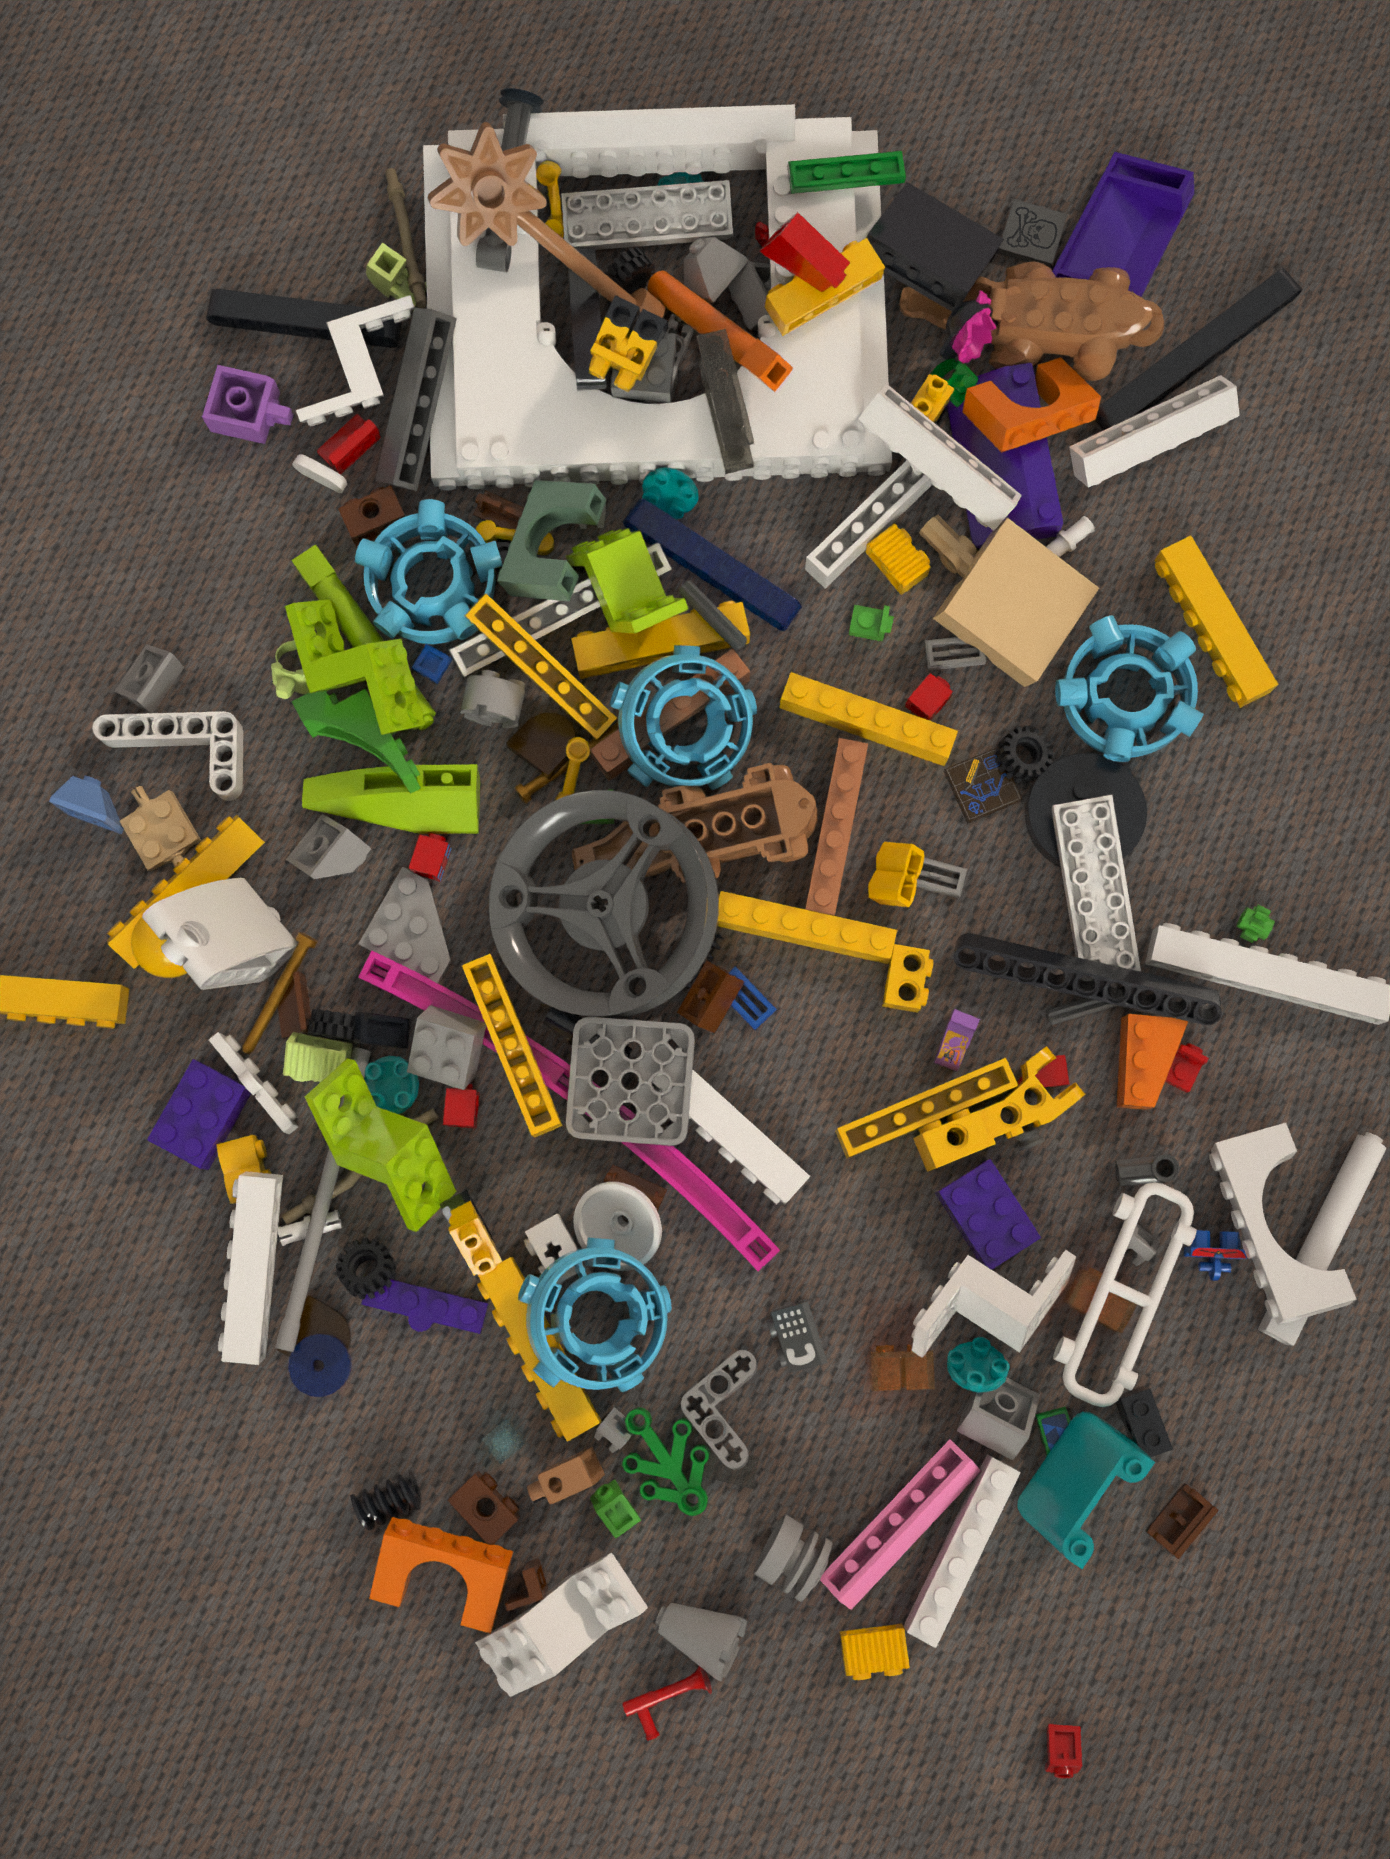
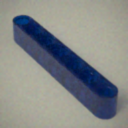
[622,498,802,632]

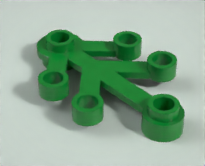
[622,1407,710,1516]

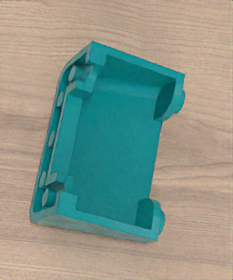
[1017,1412,1155,1569]

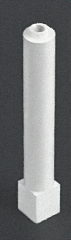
[1258,1132,1386,1346]

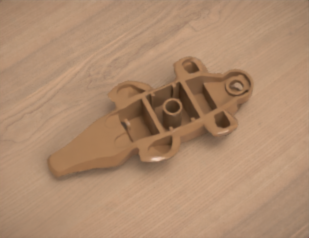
[899,261,1165,381]

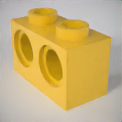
[882,944,934,1013]

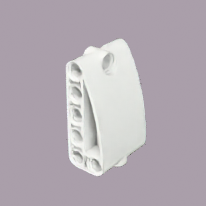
[142,878,298,990]

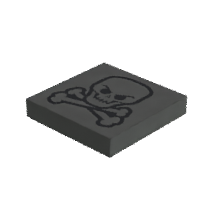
[997,199,1068,269]

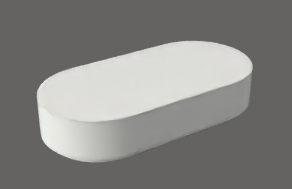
[292,454,347,493]

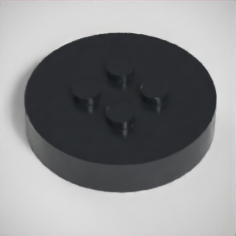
[1025,753,1147,868]

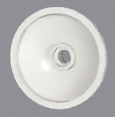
[573,1182,662,1271]

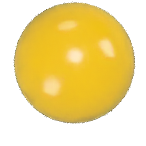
[131,918,187,978]

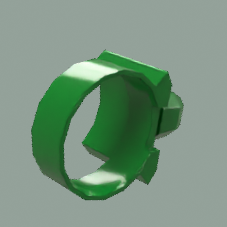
[930,358,978,407]

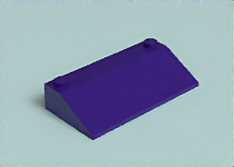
[1053,152,1194,297]
[947,363,1064,548]

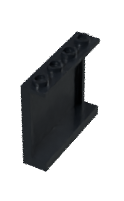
[866,182,1004,312]

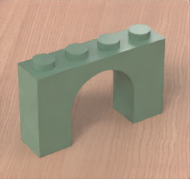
[497,480,606,601]

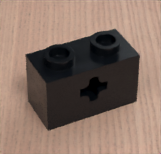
[1116,1386,1173,1458]

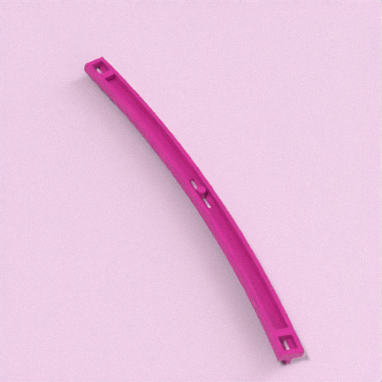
[358,951,780,1271]

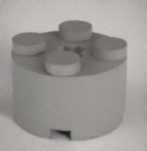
[460,670,525,728]

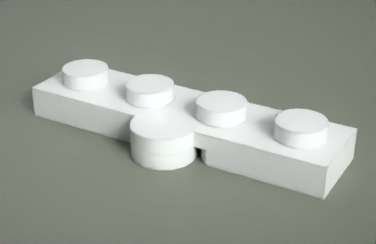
[209,1032,299,1135]

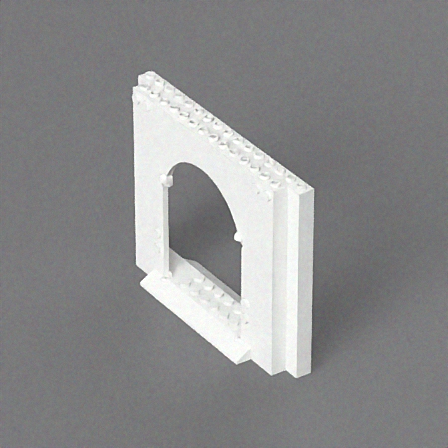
[423,104,892,490]

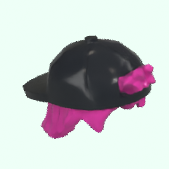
[939,290,996,364]

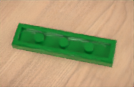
[787,151,906,194]

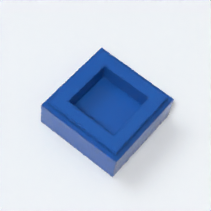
[412,644,452,684]

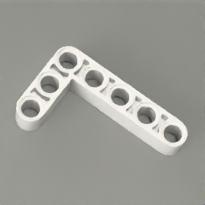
[92,711,243,801]

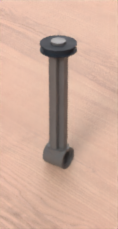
[476,88,543,273]

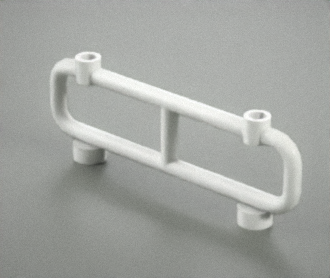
[1053,1182,1197,1407]

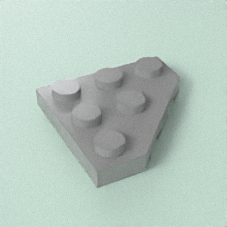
[358,867,452,984]

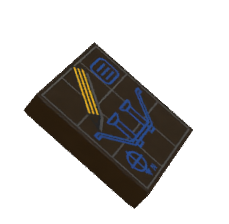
[943,747,1022,824]

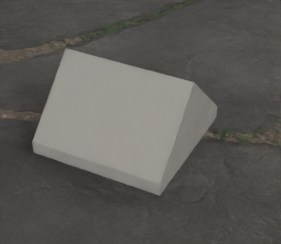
[114,644,184,713]

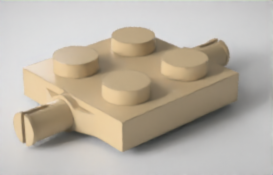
[120,786,201,872]

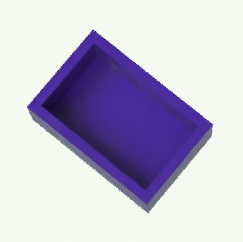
[147,1059,251,1170]
[935,1159,1041,1270]

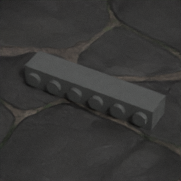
[375,308,457,491]

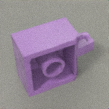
[202,365,293,444]

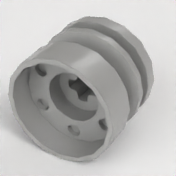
[753,1514,833,1602]

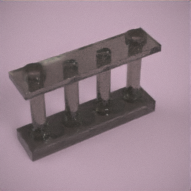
[697,329,754,474]

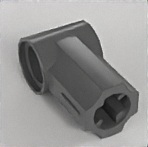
[1115,1154,1180,1187]

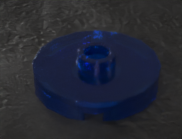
[288,1334,352,1397]

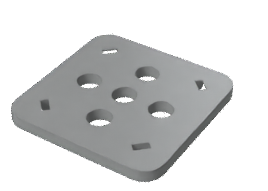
[566,1017,695,1146]

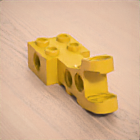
[913,1046,1085,1172]

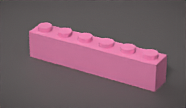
[820,1439,981,1610]

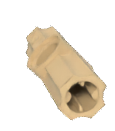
[919,515,978,578]

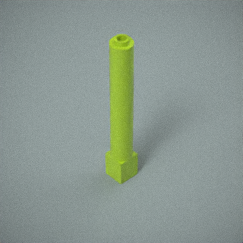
[291,544,436,731]

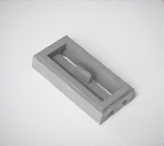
[924,637,986,671]
[917,857,967,899]

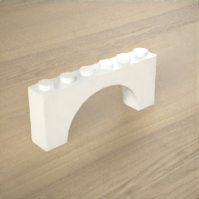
[1209,1123,1356,1325]

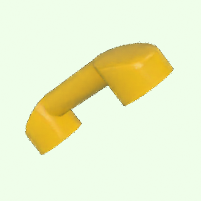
[536,160,564,238]
[475,520,554,555]
[554,737,590,801]

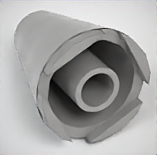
[655,1603,747,1681]

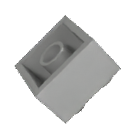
[407,1005,486,1090]

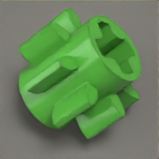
[1236,904,1275,943]

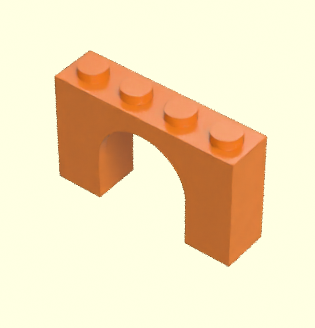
[962,357,1101,453]
[369,1517,514,1634]

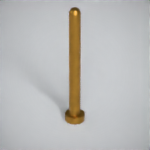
[514,722,619,804]
[242,932,318,1054]

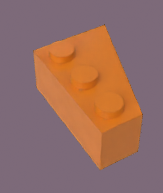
[1117,1014,1188,1110]

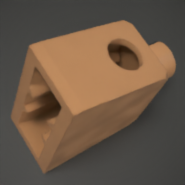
[527,1446,605,1505]

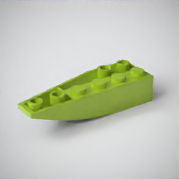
[302,764,480,834]

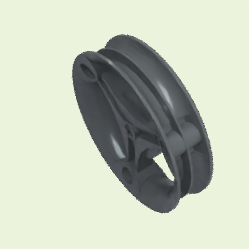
[489,790,719,1018]

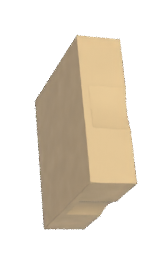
[933,518,1099,687]

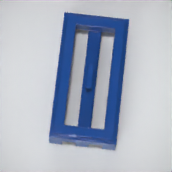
[729,966,777,1031]

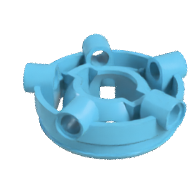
[355,499,503,644]
[1055,615,1204,762]
[610,645,757,790]
[518,1238,672,1392]

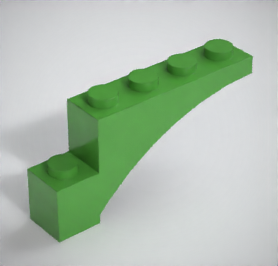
[292,689,421,794]

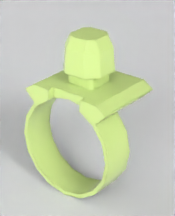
[271,640,309,699]

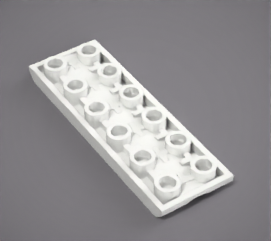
[561,180,733,250]
[1052,795,1141,981]

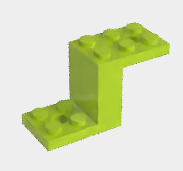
[566,528,689,633]
[285,599,425,735]
[305,1058,457,1232]

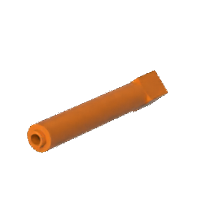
[647,271,793,392]

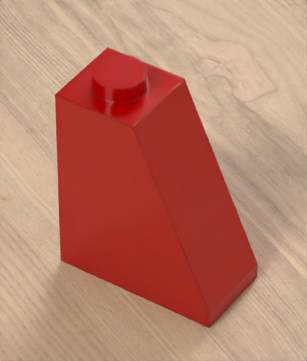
[760,212,850,292]

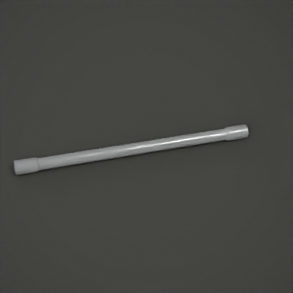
[275,1048,371,1352]

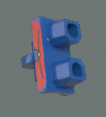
[1184,1230,1247,1281]

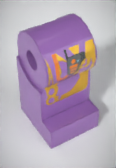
[934,1009,980,1072]

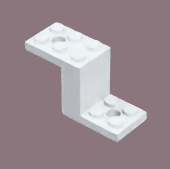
[296,295,414,427]
[911,1250,1076,1358]
[475,1552,648,1697]

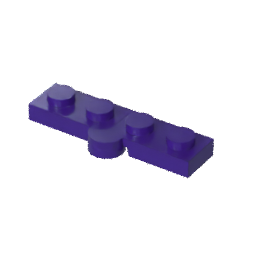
[361,1274,489,1334]

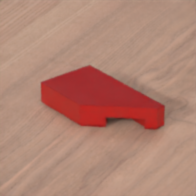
[1012,1055,1070,1091]

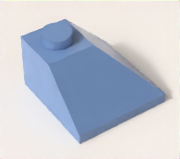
[49,775,124,834]

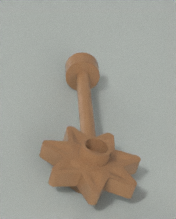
[427,122,665,318]

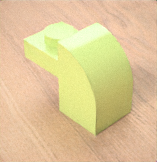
[366,243,427,308]

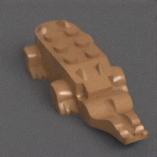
[572,763,818,883]

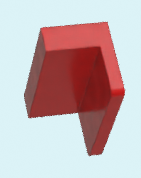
[317,414,381,475]

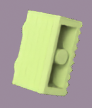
[283,1032,352,1082]

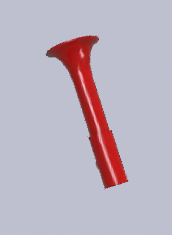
[623,1665,712,1741]

